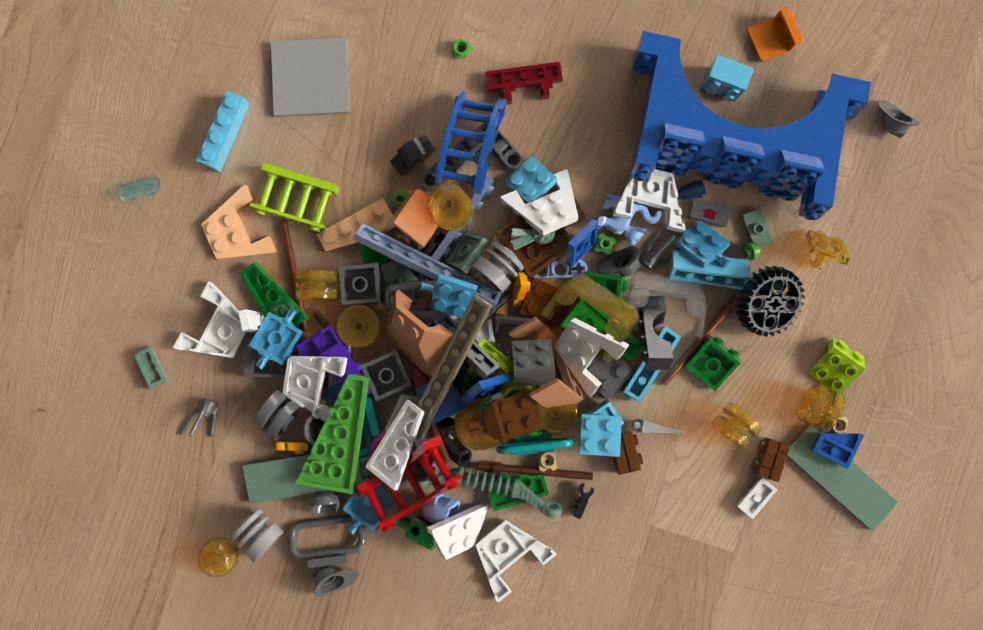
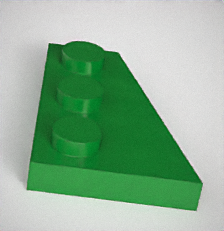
[486,474,549,511]

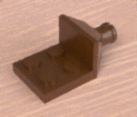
[518,277,580,330]
[467,390,544,443]

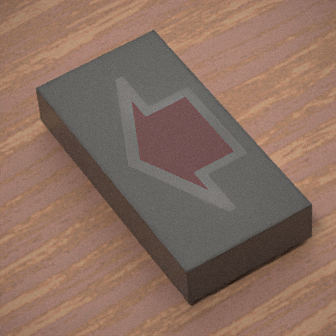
[688,199,731,227]

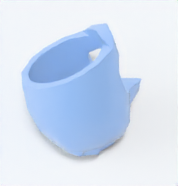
[422,494,460,525]

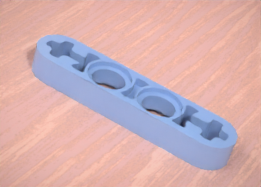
[514,260,588,280]

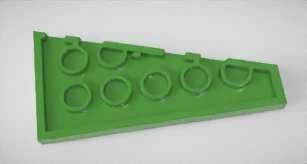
[295,374,369,494]

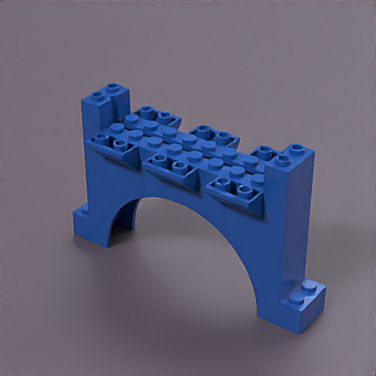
[629,31,871,220]

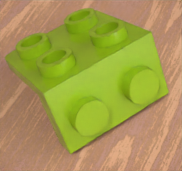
[809,338,865,394]

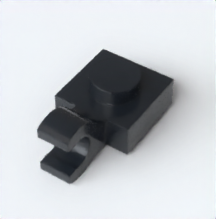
[419,228,446,257]
[570,483,594,519]

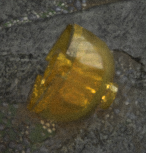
[198,537,239,577]

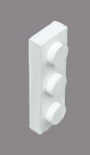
[238,309,265,333]

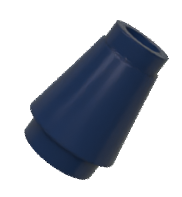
[677,179,706,201]

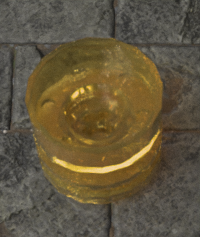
[428,182,473,231]

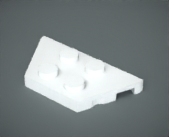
[427,503,488,560]

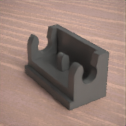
[494,315,530,339]

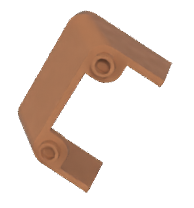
[509,317,583,408]

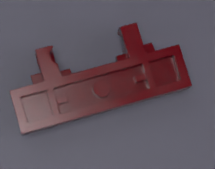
[485,62,563,105]

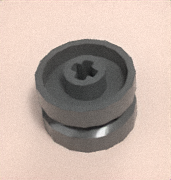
[252,390,301,441]

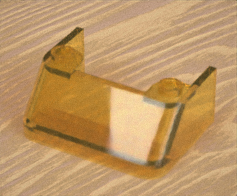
[541,274,639,362]

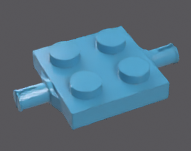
[675,220,730,268]
[420,273,478,318]
[249,308,304,369]
[342,477,395,535]

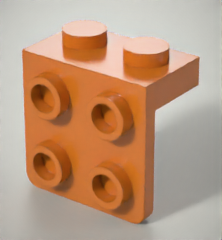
[747,7,803,62]

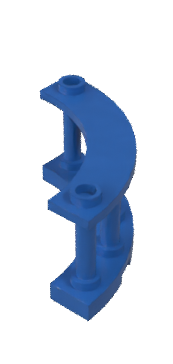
[433,91,507,195]

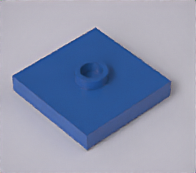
[566,219,598,267]
[460,372,513,404]
[414,383,467,425]

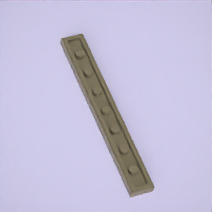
[416,295,493,440]

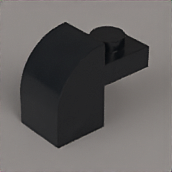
[390,135,436,176]

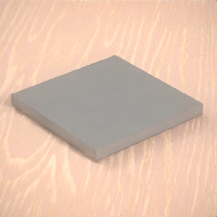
[271,38,350,117]

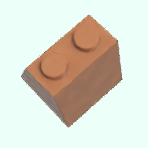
[380,189,446,251]

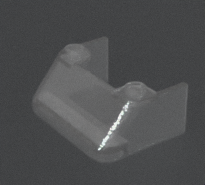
[621,271,707,338]

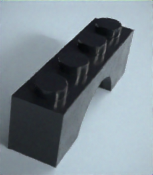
[636,296,673,370]

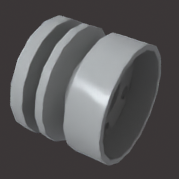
[472,241,524,293]
[230,509,284,563]

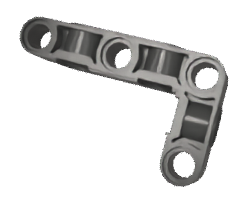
[421,123,521,192]

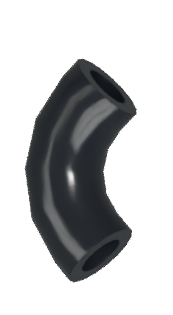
[436,417,472,467]

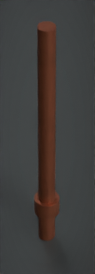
[280,220,309,333]
[661,295,739,386]
[477,462,593,480]

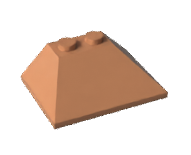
[381,290,453,378]

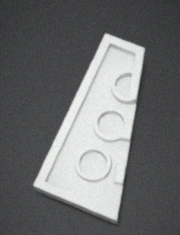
[365,400,424,490]

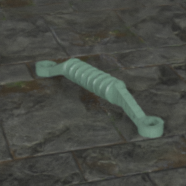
[418,466,562,518]

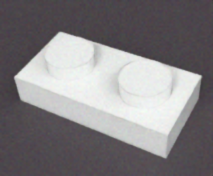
[736,476,777,519]

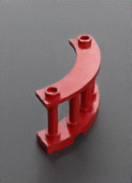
[354,435,463,532]

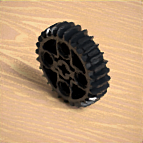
[734,265,805,337]

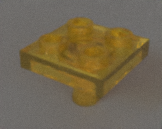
[806,230,850,270]

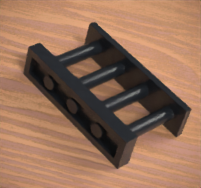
[430,313,500,403]

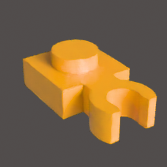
[510,272,530,307]
[275,441,312,454]

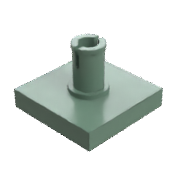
[444,231,489,273]

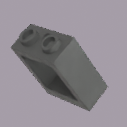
[244,338,298,378]

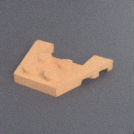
[201,185,277,260]

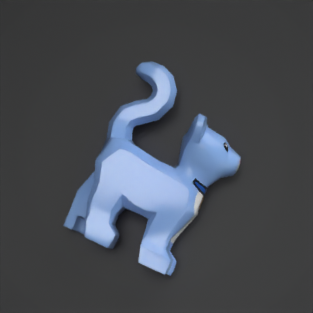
[598,194,662,245]

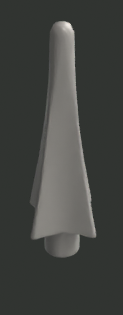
[633,419,685,435]

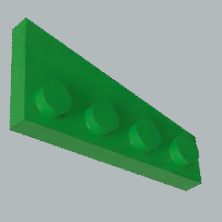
[239,262,309,327]
[559,296,643,361]

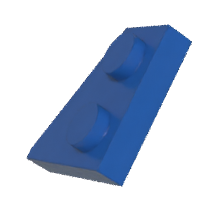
[811,433,864,469]

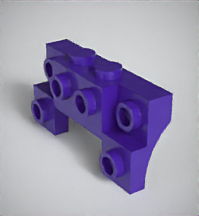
[296,325,372,406]

